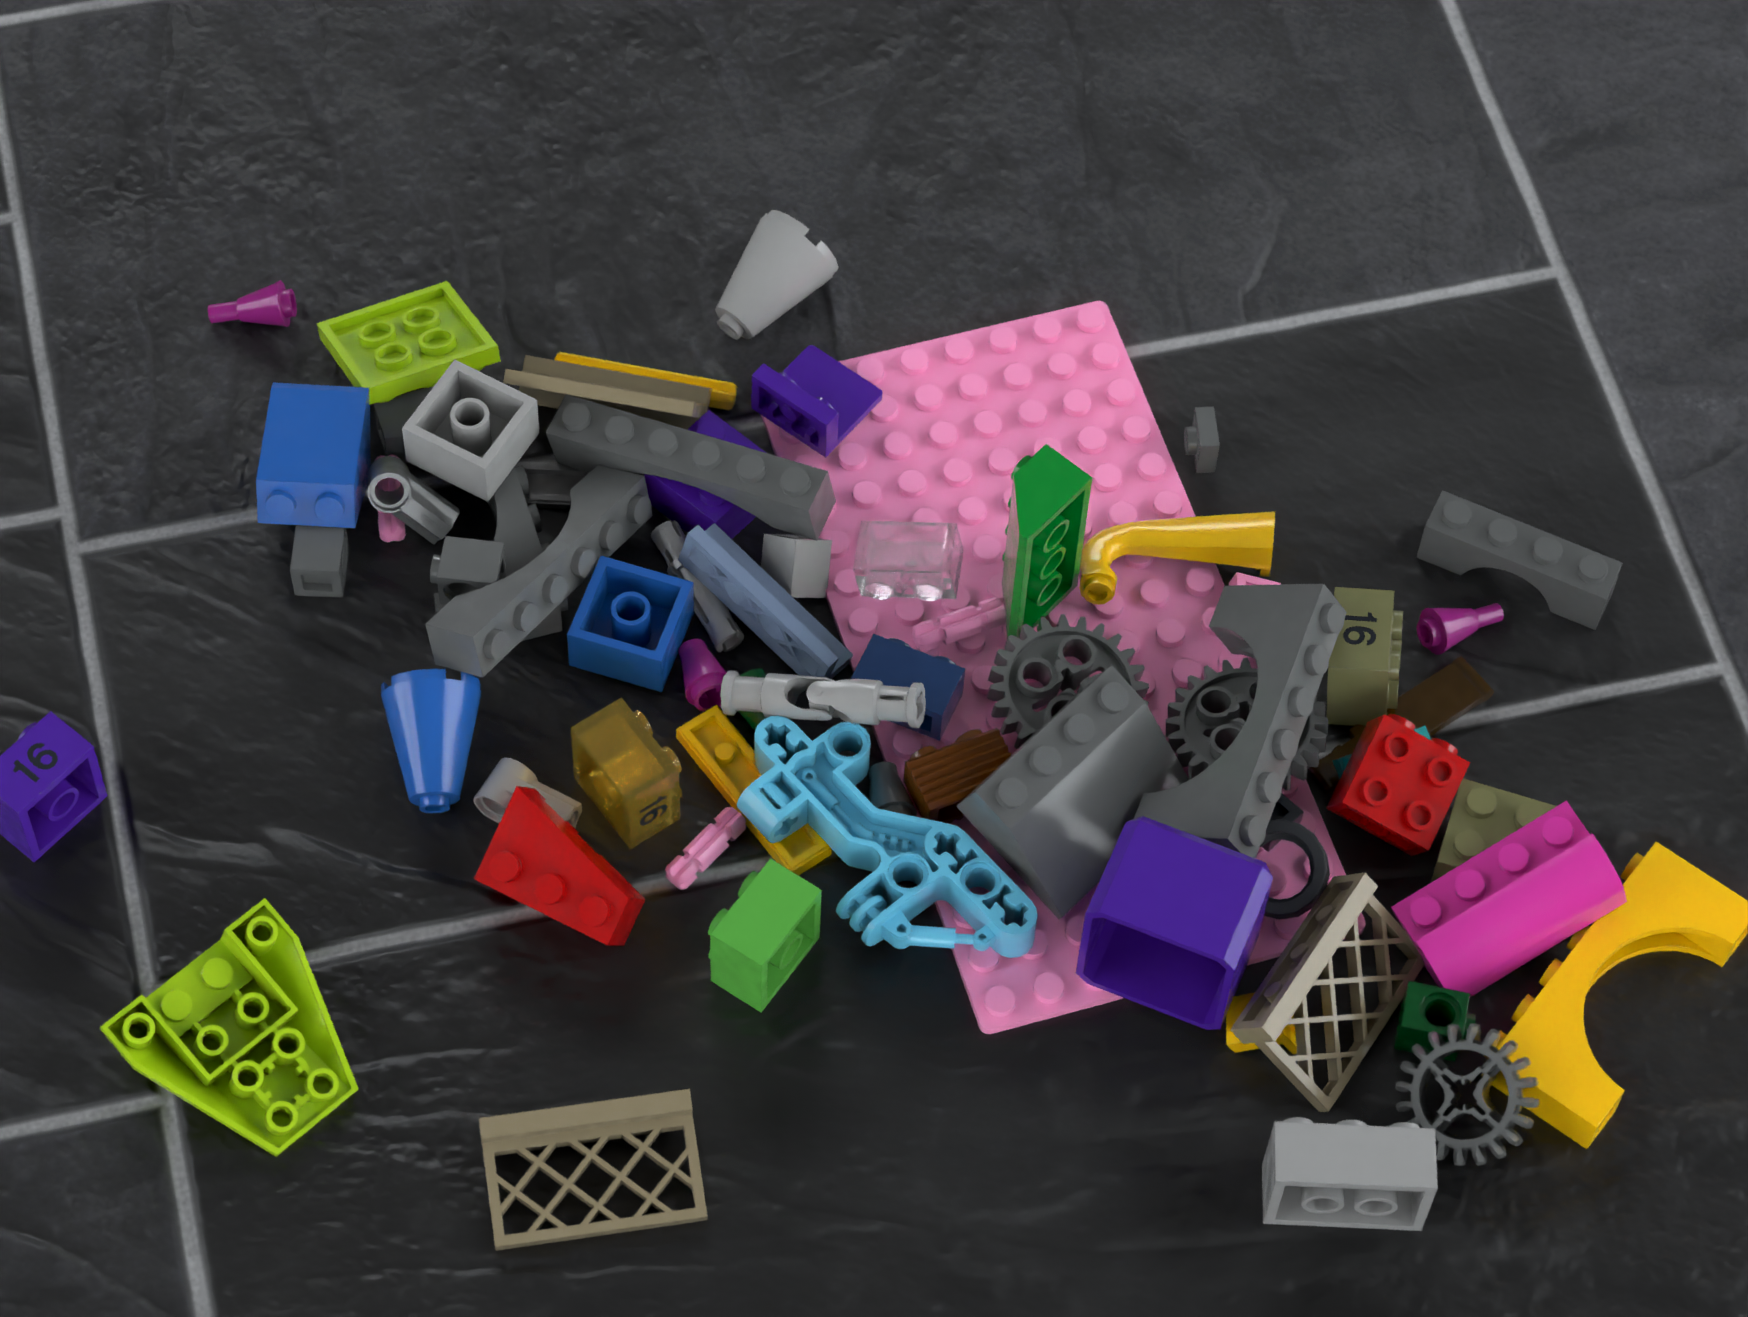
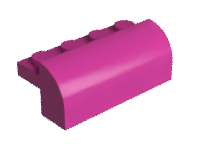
[1391,800,1627,998]

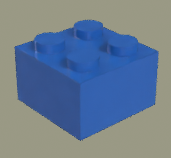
[567,556,694,692]

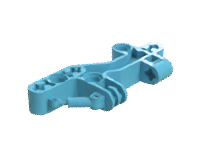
[737,716,1038,958]

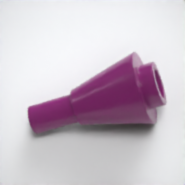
[208,281,297,327]
[1417,603,1504,655]

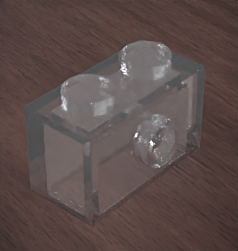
[853,521,964,601]

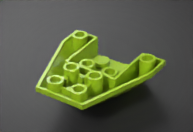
[100,898,358,1157]

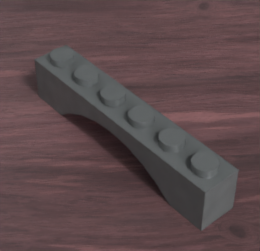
[546,394,836,541]
[425,465,653,678]

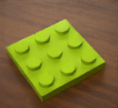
[317,281,501,405]

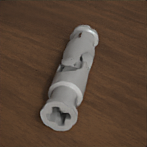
[720,670,926,728]

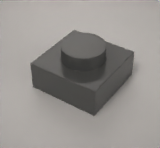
[1184,407,1220,473]

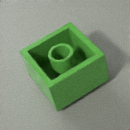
[708,858,822,1012]

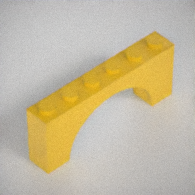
[1483,842,1748,1149]

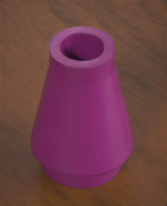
[678,639,727,712]

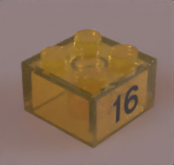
[571,698,682,849]

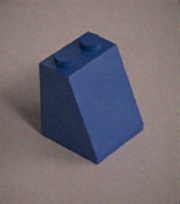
[256,383,371,528]

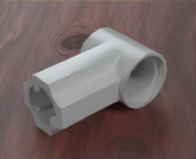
[473,757,582,828]

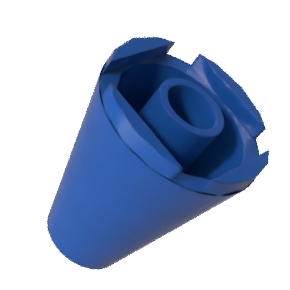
[381,669,482,813]

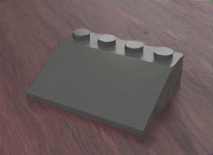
[956,665,1189,919]

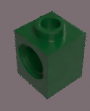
[1394,981,1476,1062]

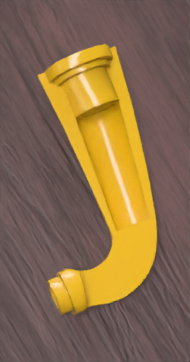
[1079,511,1275,605]

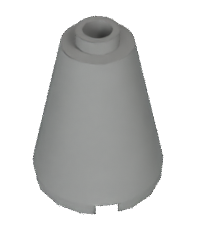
[715,210,839,340]

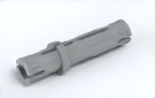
[651,520,744,652]

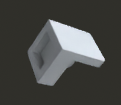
[761,534,832,598]

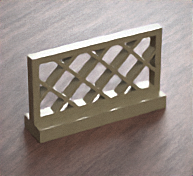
[503,355,712,429]
[1230,873,1425,1112]
[479,1089,708,1251]

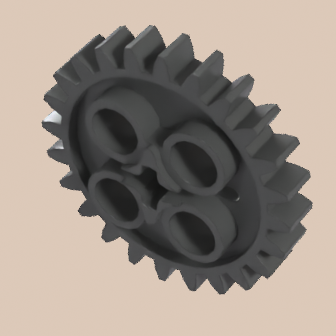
[987,614,1149,749]
[1166,658,1328,790]

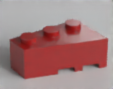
[474,786,646,946]

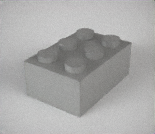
[1262,1117,1438,1231]

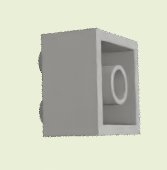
[402,360,539,502]

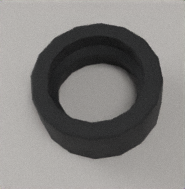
[1260,819,1330,920]

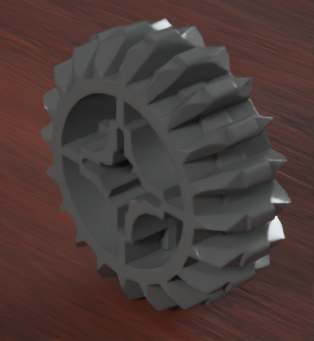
[1395,1023,1539,1166]

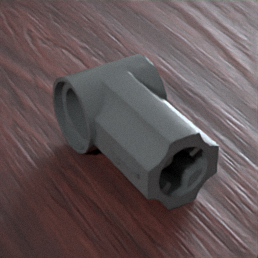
[367,456,460,544]

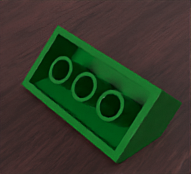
[1002,444,1092,639]

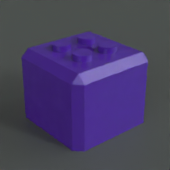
[1076,816,1273,1030]

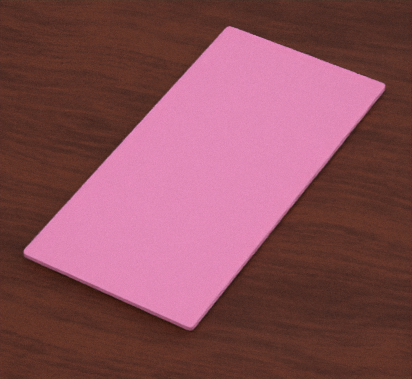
[761,301,1366,1034]

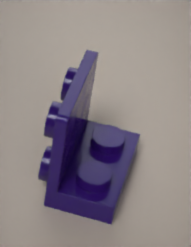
[751,345,883,458]

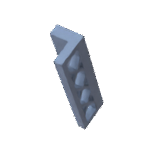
[678,523,853,679]

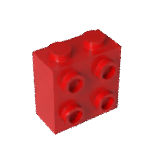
[1326,714,1470,856]

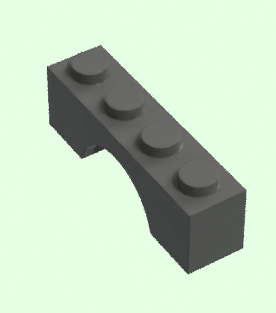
[1416,490,1623,630]

